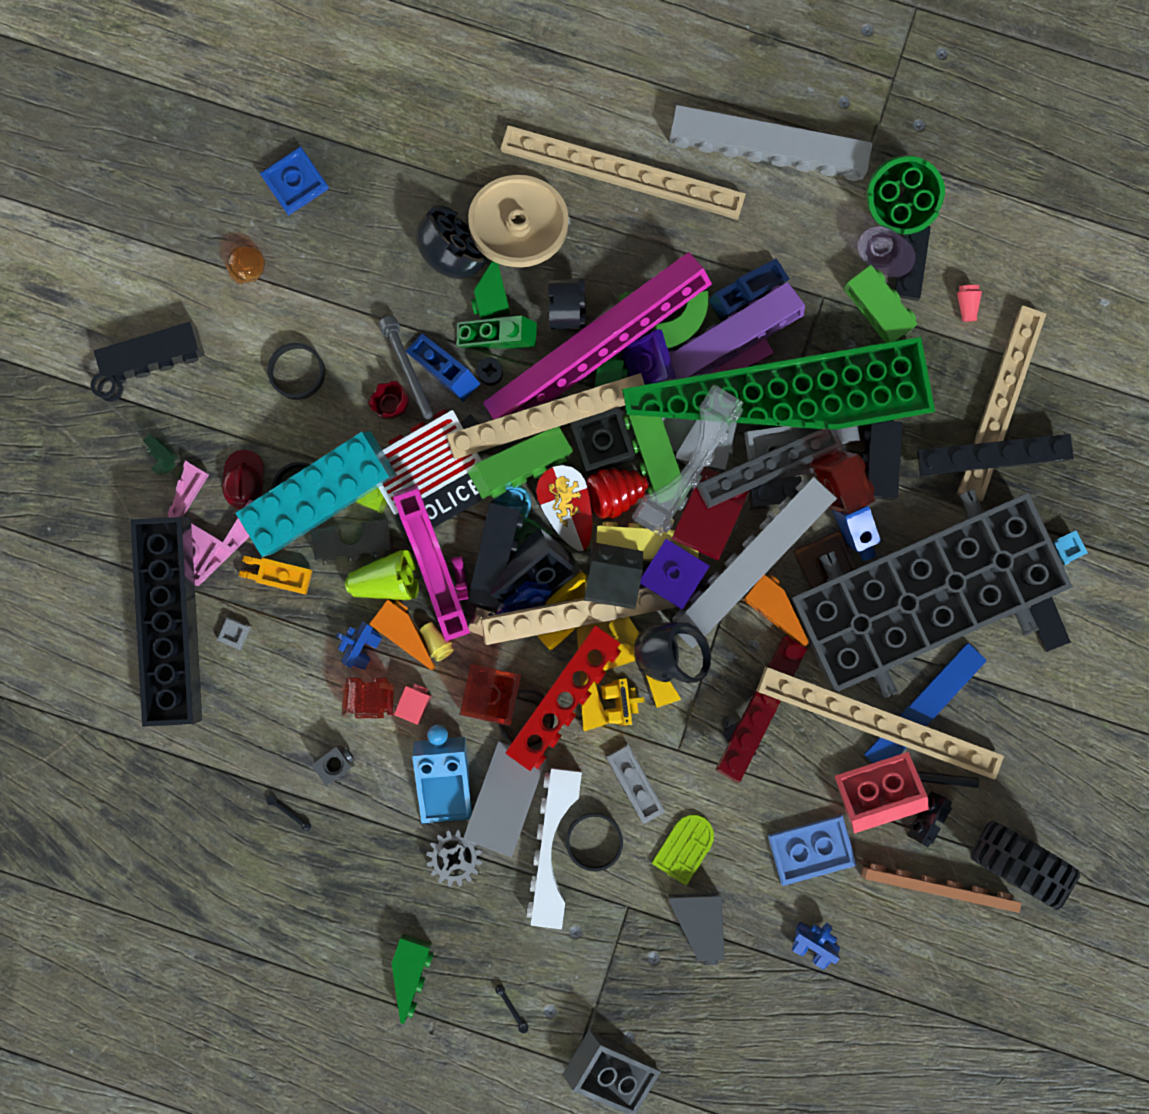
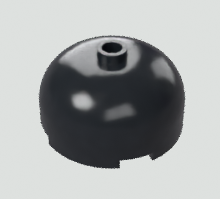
[416,205,488,279]

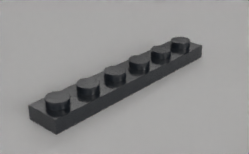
[917,434,1074,476]

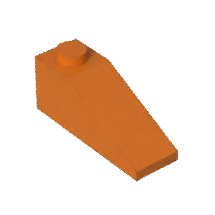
[742,574,809,646]
[369,600,436,670]

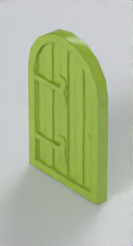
[652,815,714,886]

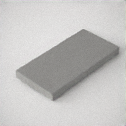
[463,741,547,857]

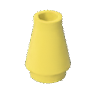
[419,622,454,661]

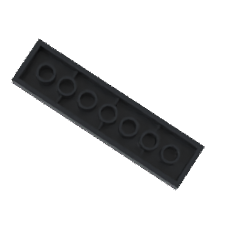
[130,517,202,727]

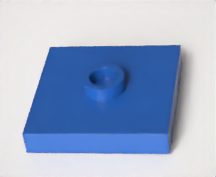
[260,146,329,216]

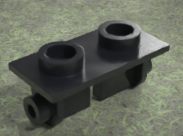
[907,791,953,847]

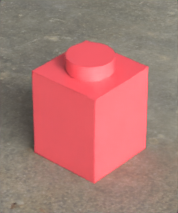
[394,683,432,725]

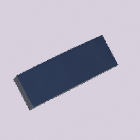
[708,258,790,322]

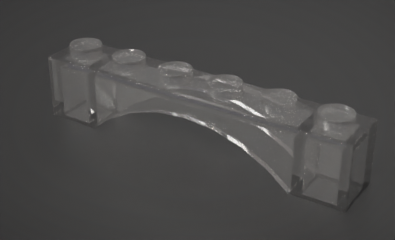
[632,385,744,536]

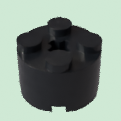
[548,278,586,330]

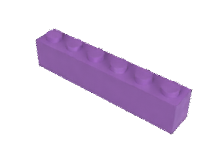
[669,282,805,381]

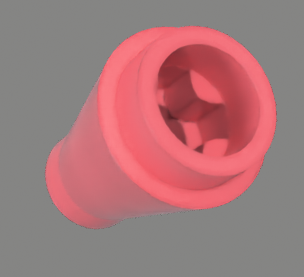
[956,285,982,322]

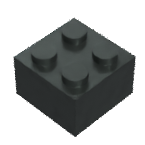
[570,407,635,475]

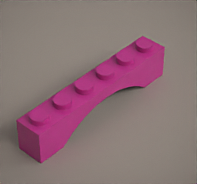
[393,484,470,641]

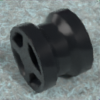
[477,357,503,386]

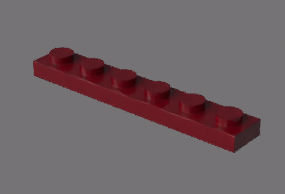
[715,636,807,783]

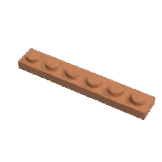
[861,863,1022,913]

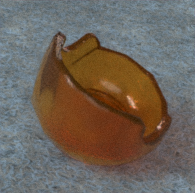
[226,245,265,284]

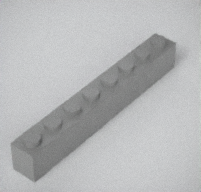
[669,105,873,181]
[672,477,837,649]

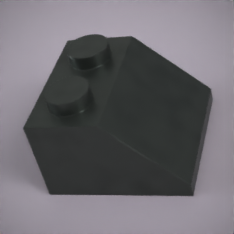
[584,542,643,609]

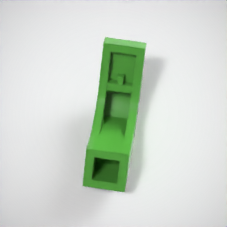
[651,291,708,352]

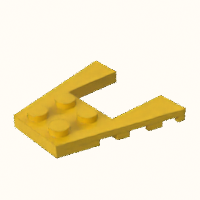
[577,617,681,731]

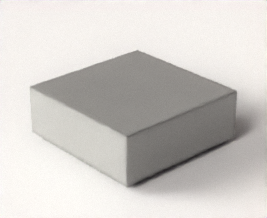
[217,617,251,650]

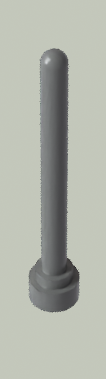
[378,316,433,419]

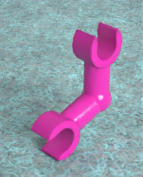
[452,556,469,601]

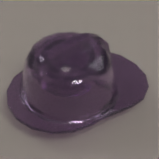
[858,226,915,277]

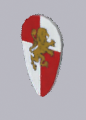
[536,465,592,551]

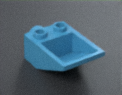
[412,725,472,824]

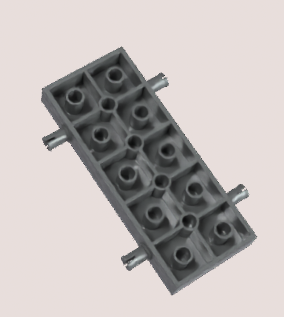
[789,489,1073,698]

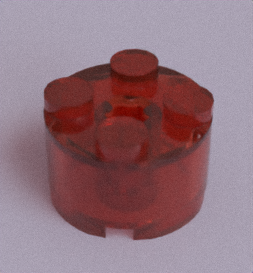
[341,678,394,719]

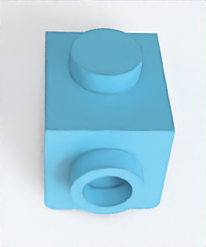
[1052,530,1088,566]

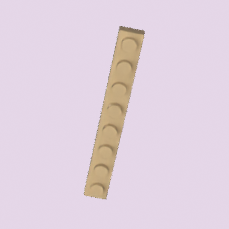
[956,305,1046,502]
[446,373,645,460]
[481,586,676,645]

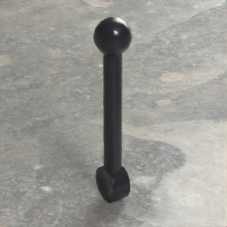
[266,795,311,831]
[495,985,529,1033]

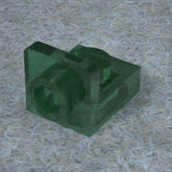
[143,434,179,475]

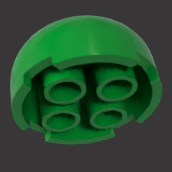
[866,155,945,234]

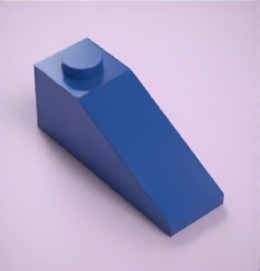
[406,334,480,402]

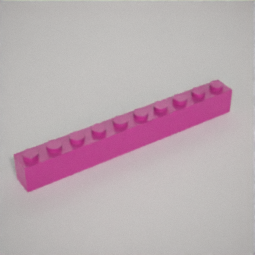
[483,252,712,420]

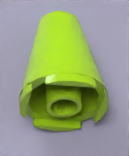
[345,550,419,600]

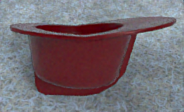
[223,449,264,509]

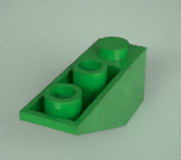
[456,315,537,349]
[391,934,434,1024]

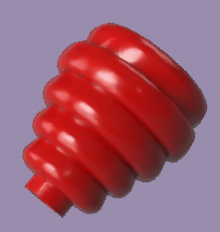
[586,468,648,519]

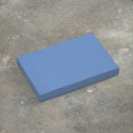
[767,815,857,886]

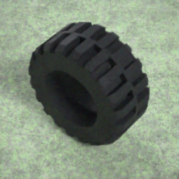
[970,821,1080,910]

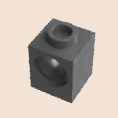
[311,745,355,786]

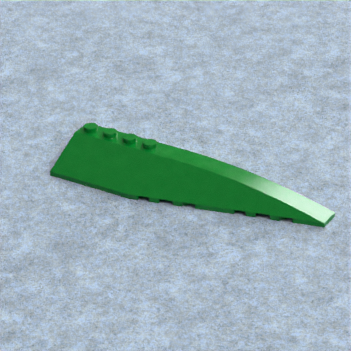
[622,337,935,430]

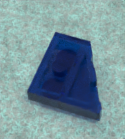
[487,581,552,616]

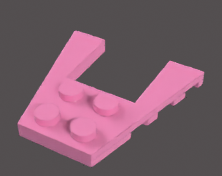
[168,461,253,586]

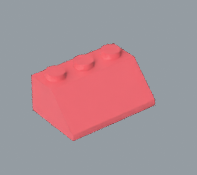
[835,752,928,833]

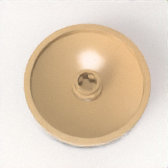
[468,175,569,267]

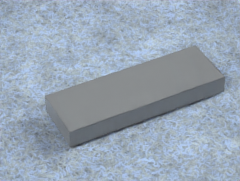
[606,744,665,824]

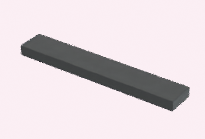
[696,429,843,509]

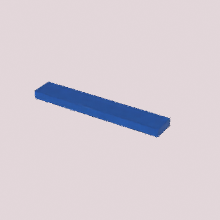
[863,643,987,763]

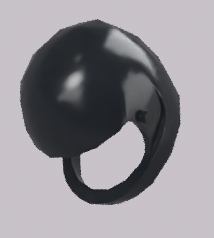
[633,622,711,683]

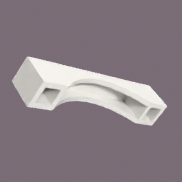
[527,767,582,929]

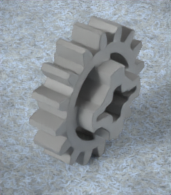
[426,829,483,887]

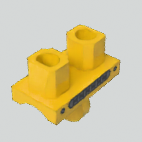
[601,678,645,726]

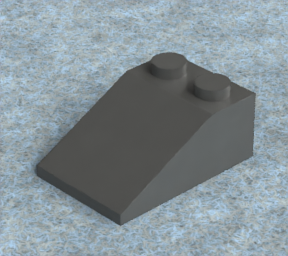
[562,1030,661,1114]

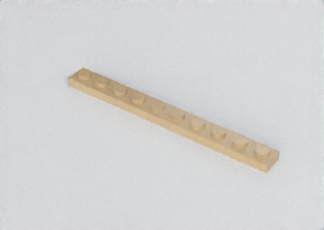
[501,125,746,220]
[756,667,1004,780]

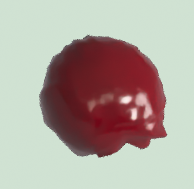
[367,380,409,420]

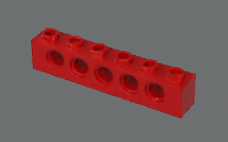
[505,625,621,771]

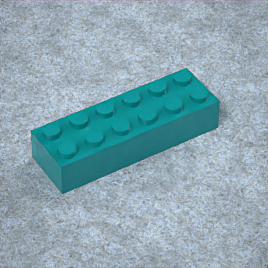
[235,431,397,557]

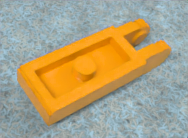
[238,556,313,595]

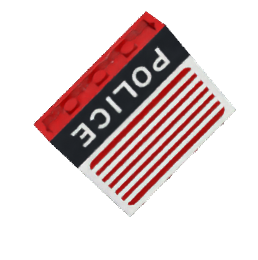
[378,409,483,539]

